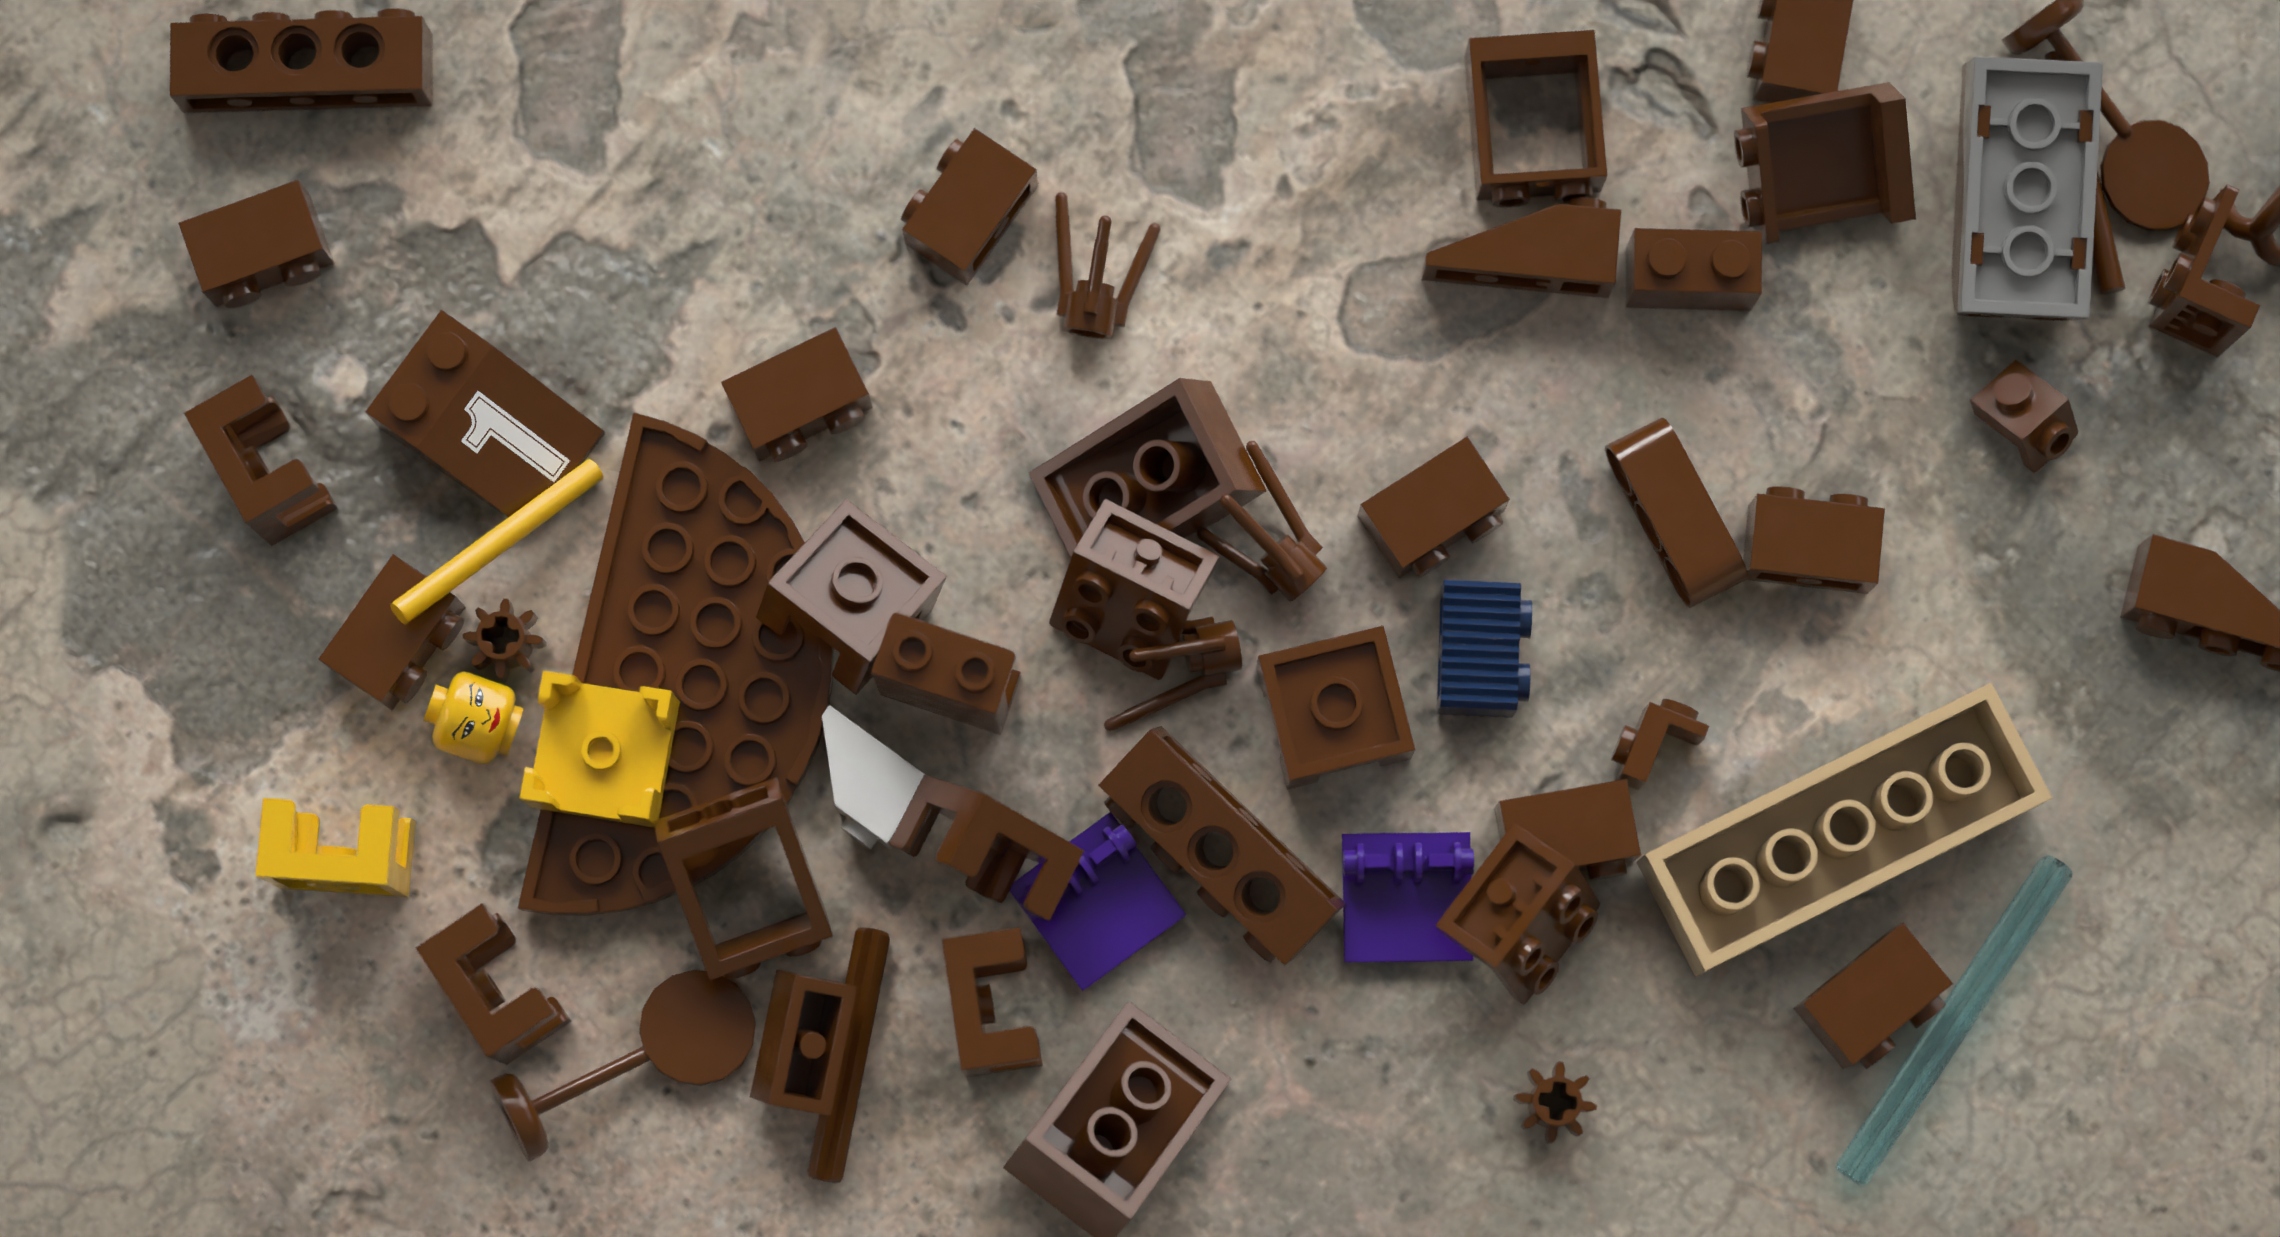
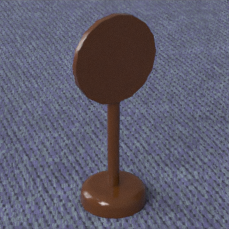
[2002,0,2210,230]
[489,970,756,1161]

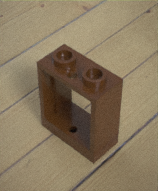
[1464,30,1608,208]
[654,777,833,980]

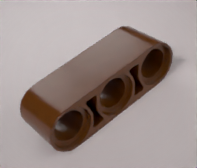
[1605,418,1748,608]

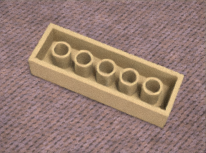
[1636,683,2052,977]

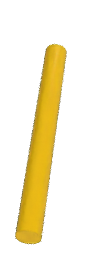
[390,459,604,624]

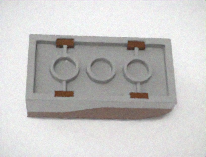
[1952,57,2103,321]

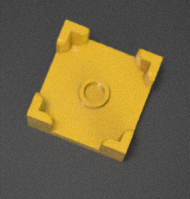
[519,670,680,828]
[255,798,416,897]

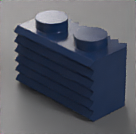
[1436,580,1532,718]

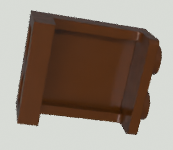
[1734,82,1916,244]
[871,613,1021,735]

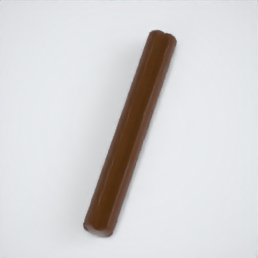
[808,927,890,1183]

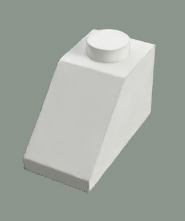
[822,705,925,850]

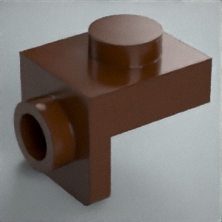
[1970,360,2078,473]
[1611,699,1709,790]

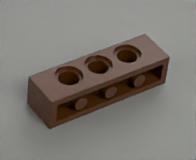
[170,8,433,113]
[1098,726,1346,966]

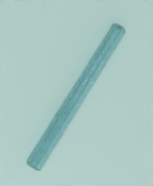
[1836,855,2073,1186]

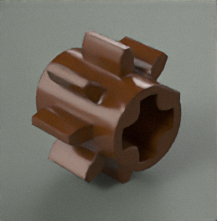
[463,598,547,682]
[1513,1061,1597,1144]

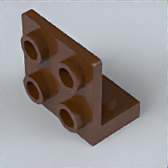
[2148,184,2260,357]
[1049,499,1220,680]
[1435,822,1600,1005]

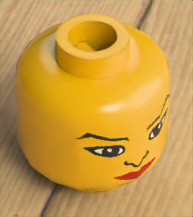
[423,671,524,764]

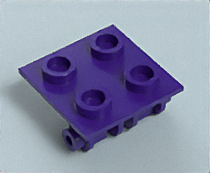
[1010,812,1186,991]
[1342,832,1474,963]

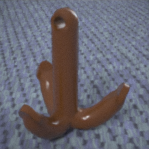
[2220,185,2280,267]

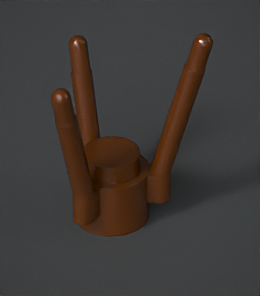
[1055,192,1161,339]
[1197,441,1327,602]
[1104,616,1242,731]

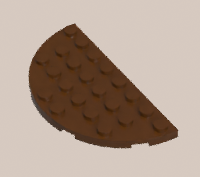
[518,412,834,916]

